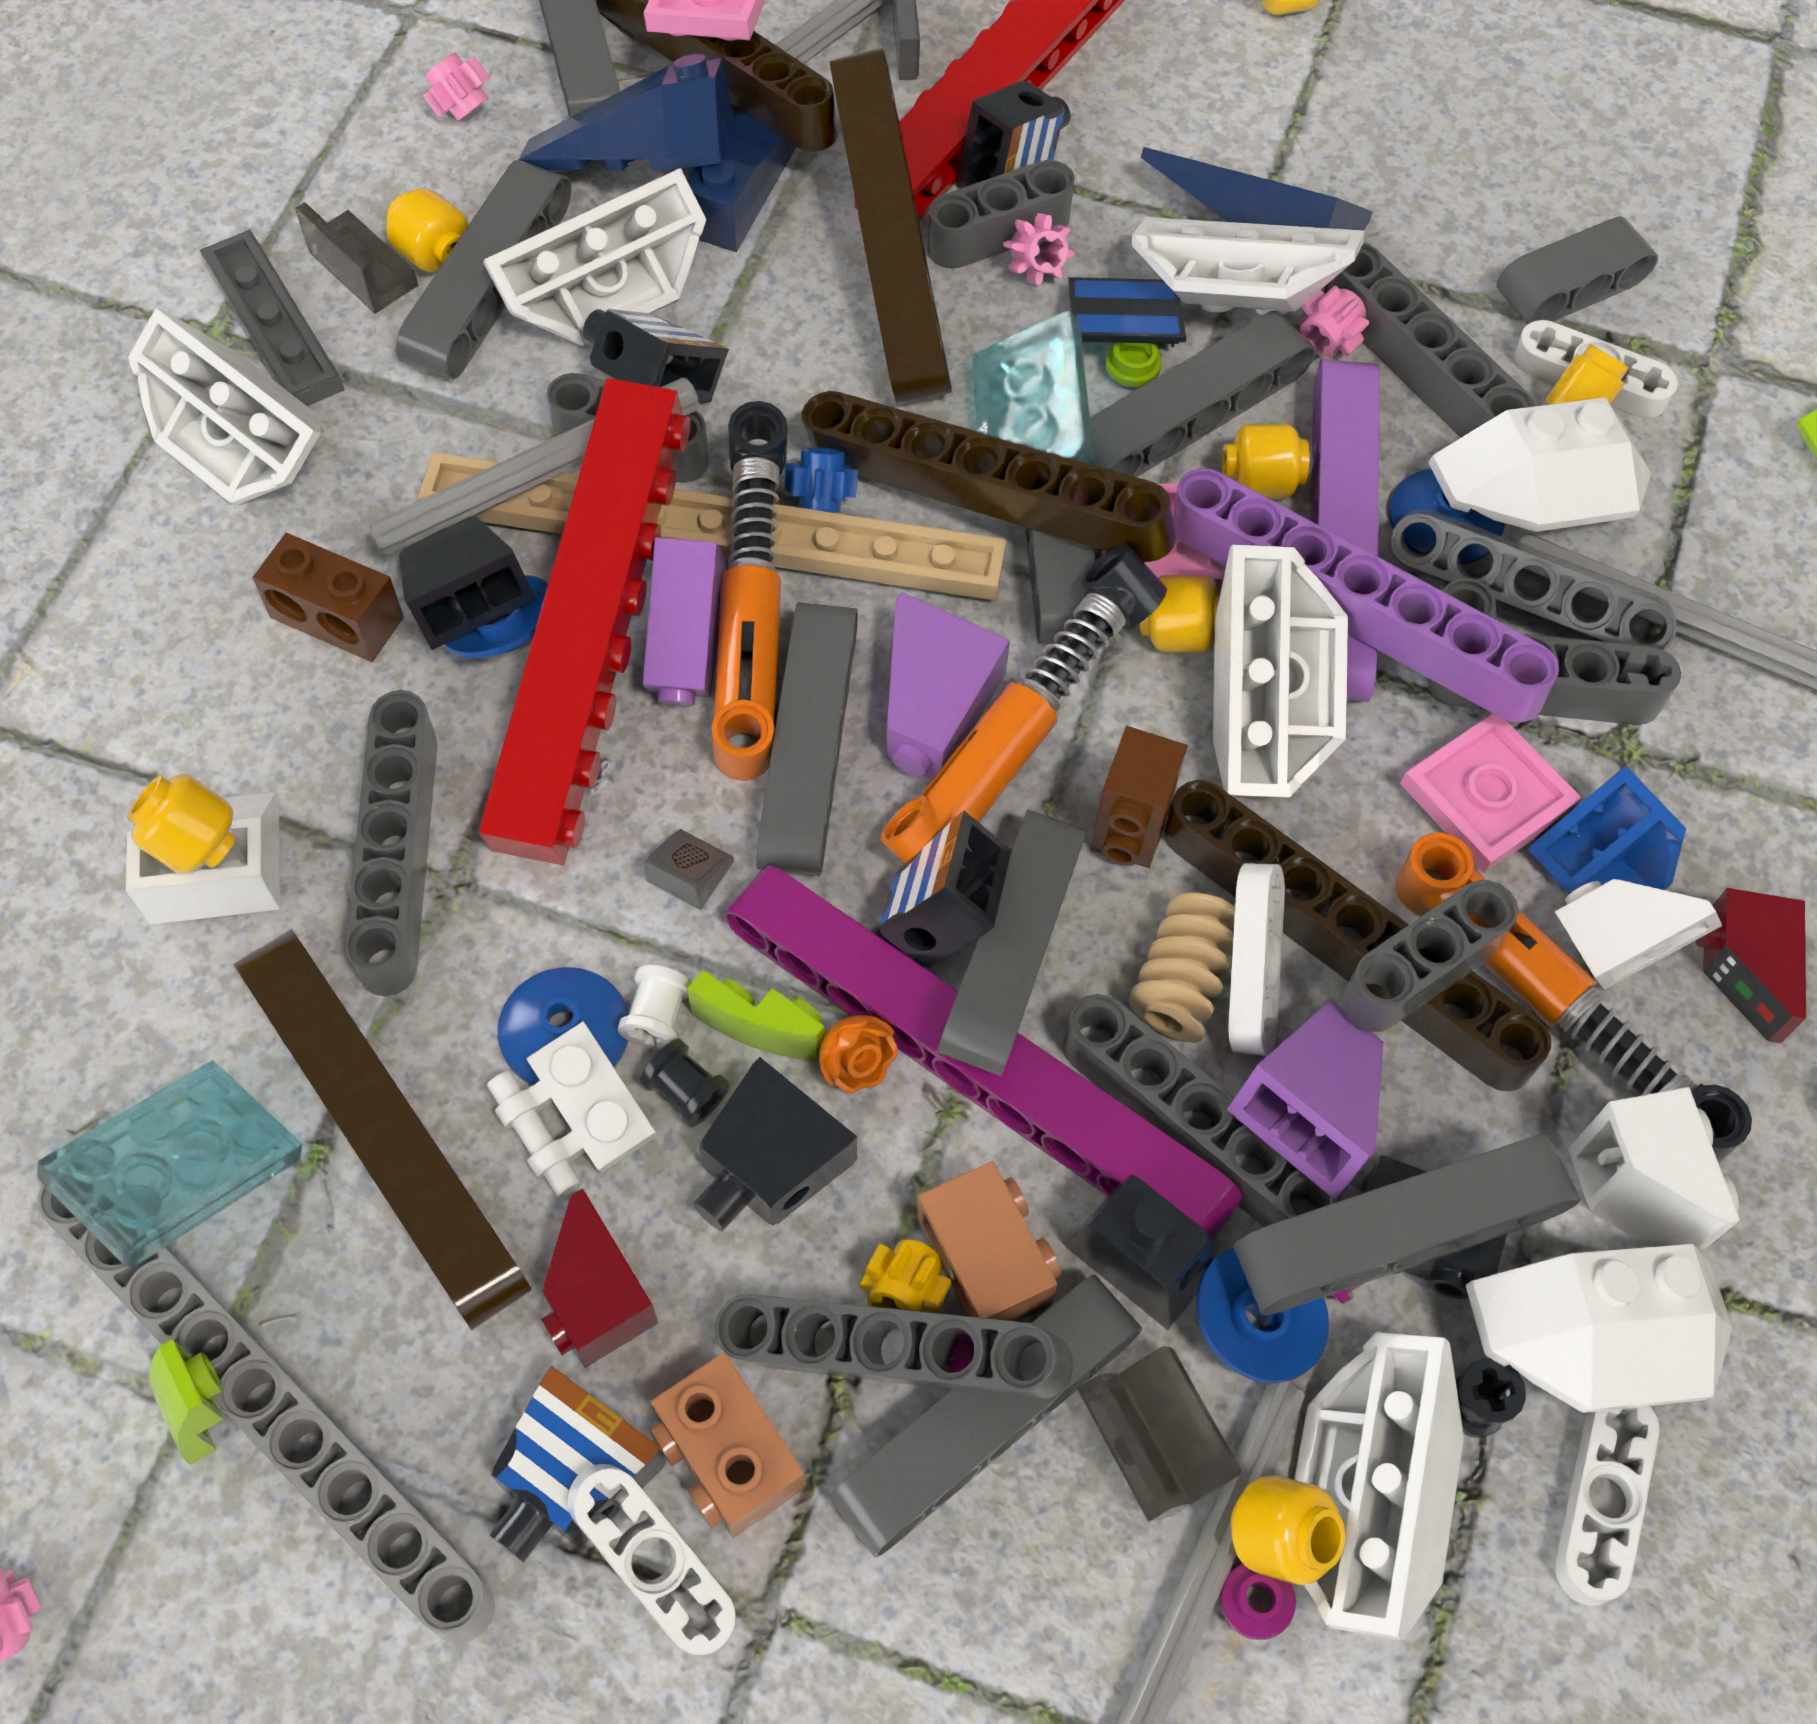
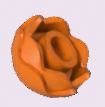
[819,1015,898,1094]

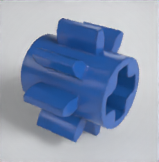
[784,447,858,513]

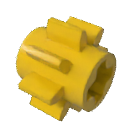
[859,1239,952,1313]

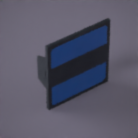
[1068,277,1186,348]

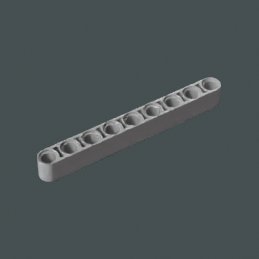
[37,1166,495,1644]

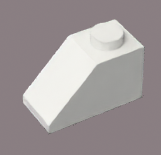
[1555,879,1722,990]

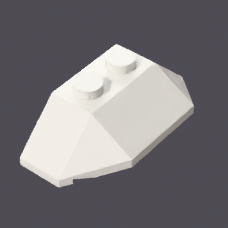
[483,168,706,346]
[1132,217,1365,315]
[128,308,321,505]
[1428,397,1651,532]
[1213,545,1348,798]
[1466,1244,1733,1413]
[1294,1332,1464,1641]

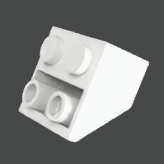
[126,792,280,925]
[1568,1087,1740,1252]

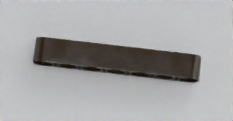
[596,0,838,152]
[829,47,952,405]
[801,391,1176,562]
[1165,780,1551,1092]
[233,929,532,1331]

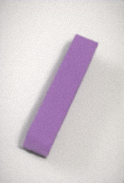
[1310,359,1380,702]
[1173,469,1559,722]

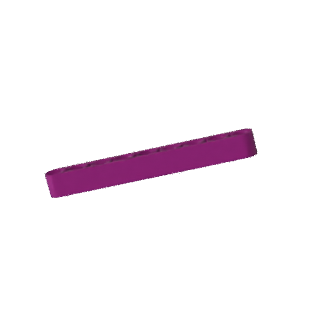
[724,865,1242,1242]

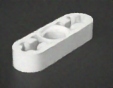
[1514,320,1678,418]
[1229,863,1285,1056]
[1555,1406,1660,1606]
[568,1464,735,1655]

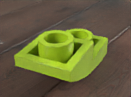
[687,969,825,1060]
[149,1339,224,1465]

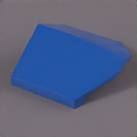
[1527,765,1686,894]

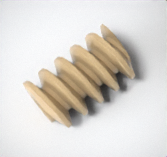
[1129,892,1235,1043]

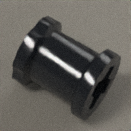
[640,1038,730,1128]
[1455,1358,1526,1438]

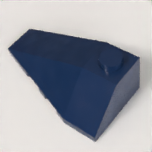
[518,54,735,170]
[660,110,796,253]
[1140,147,1373,231]

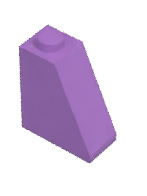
[643,537,729,706]
[886,592,1010,780]
[1227,1000,1384,1201]

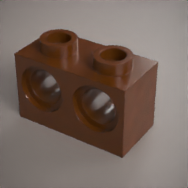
[252,532,404,662]
[1090,725,1188,869]

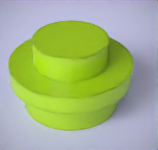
[1105,343,1162,387]

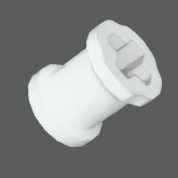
[617,964,692,1050]

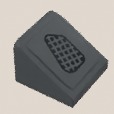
[643,829,734,910]

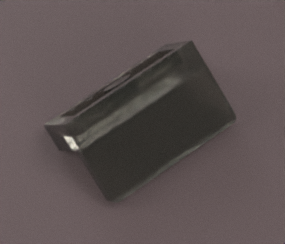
[295,202,419,314]
[1077,1346,1241,1522]

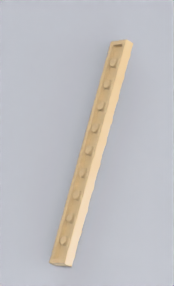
[417,452,1007,601]

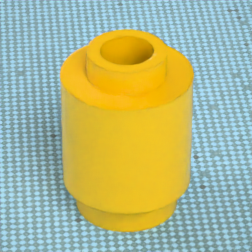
[1545,344,1629,405]

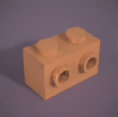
[916,1161,1061,1321]
[648,1352,806,1539]

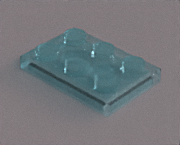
[972,310,1094,463]
[37,1060,303,1270]

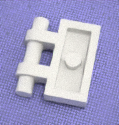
[487,1021,658,1198]

